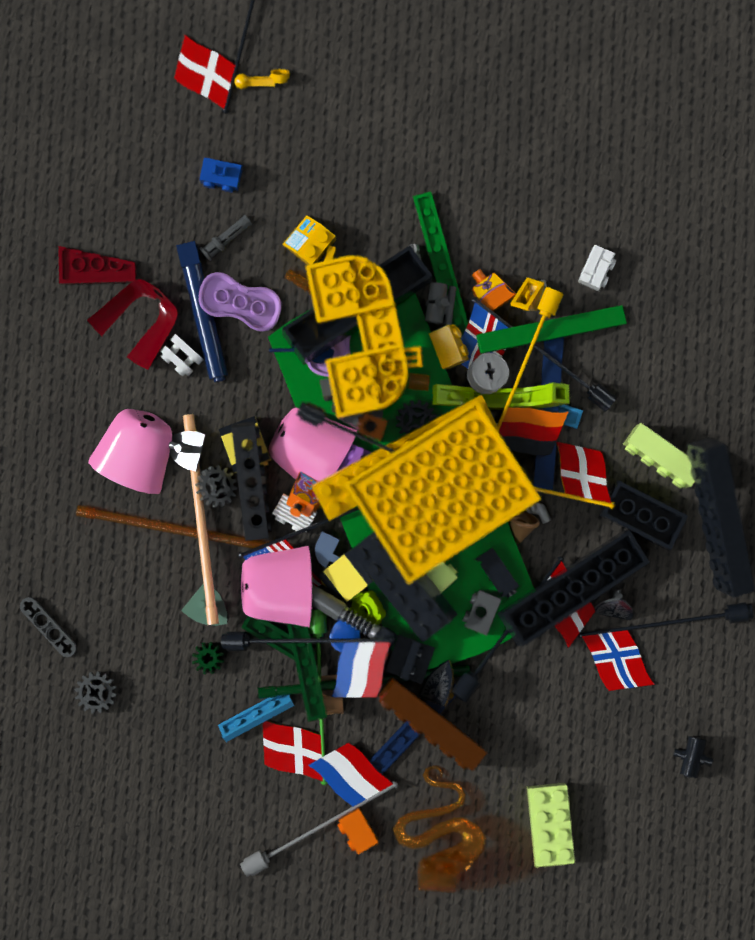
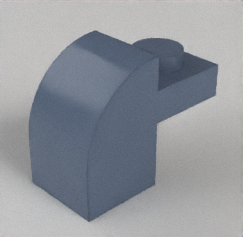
[315,531,340,567]

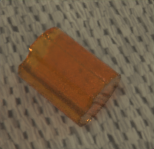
[408,373,430,391]

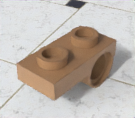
[321,674,344,715]

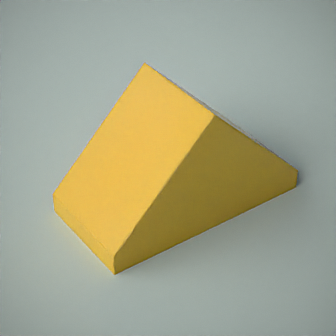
[511,278,544,311]

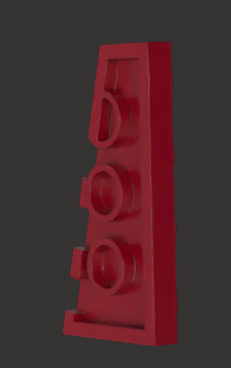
[58,246,136,285]

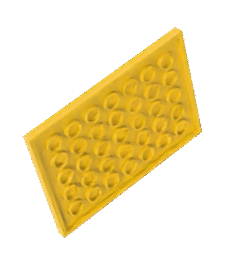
[344,400,541,584]

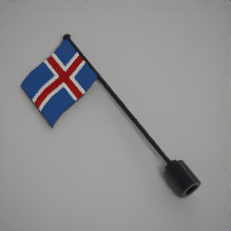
[461,297,617,412]

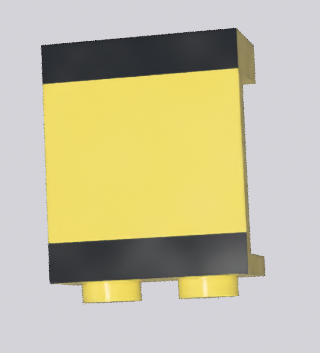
[219,416,271,473]
[318,548,373,603]

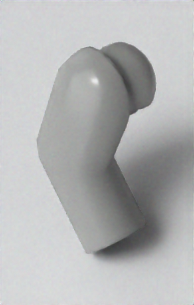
[526,502,551,524]

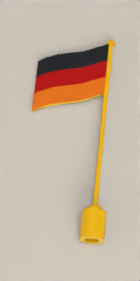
[497,287,568,455]

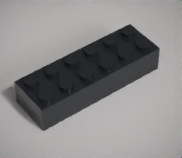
[350,532,458,642]

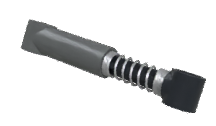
[311,584,399,652]

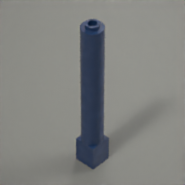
[176,241,228,382]

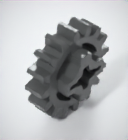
[195,465,238,508]
[74,671,117,713]

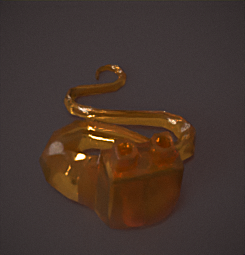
[393,765,486,893]

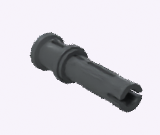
[199,215,252,262]

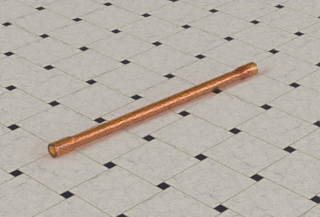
[76,505,271,549]

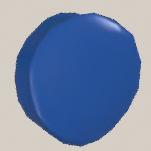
[329,620,361,652]

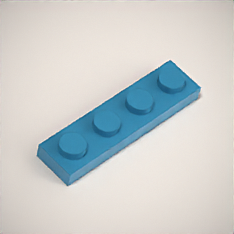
[218,695,294,742]

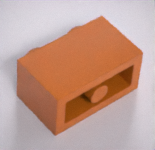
[338,808,378,854]

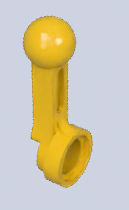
[235,69,290,89]

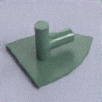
[181,583,227,626]

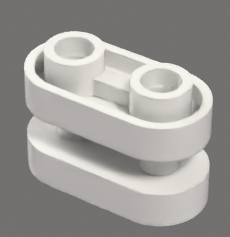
[160,334,204,377]

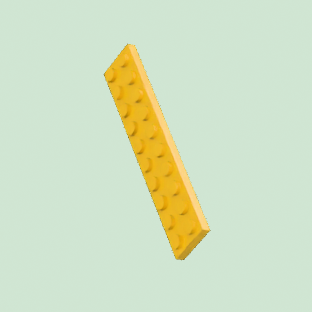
[311,395,499,521]

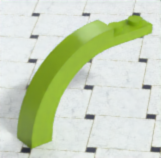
[433,383,569,410]

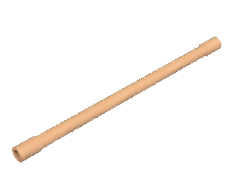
[183,414,219,625]

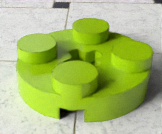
[349,590,386,626]

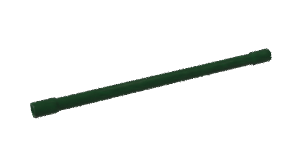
[258,664,470,699]

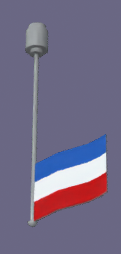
[240,743,398,877]

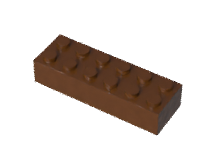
[378,676,487,771]

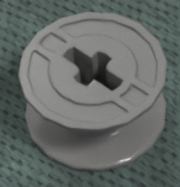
[467,353,509,394]

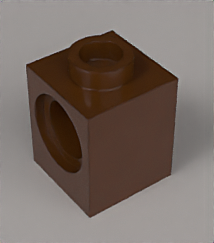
[356,414,387,441]

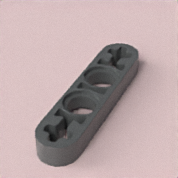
[20,597,77,657]

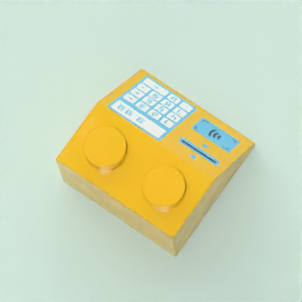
[283,216,336,265]

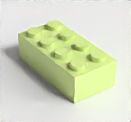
[623,423,695,489]
[527,783,575,867]

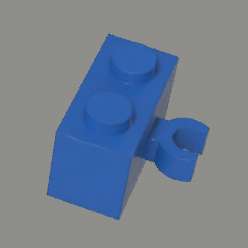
[199,157,243,193]

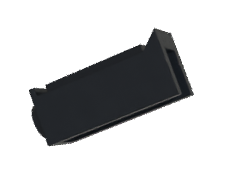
[474,548,519,598]

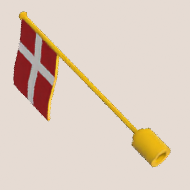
[533,442,615,509]

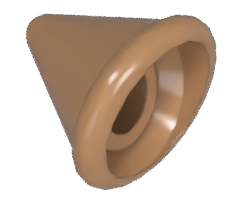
[509,511,540,544]

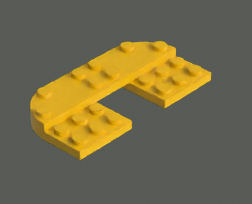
[306,256,408,419]

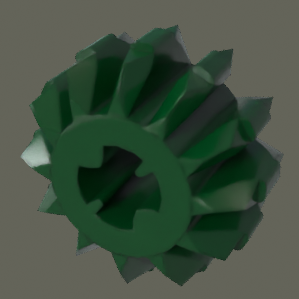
[192,642,225,674]

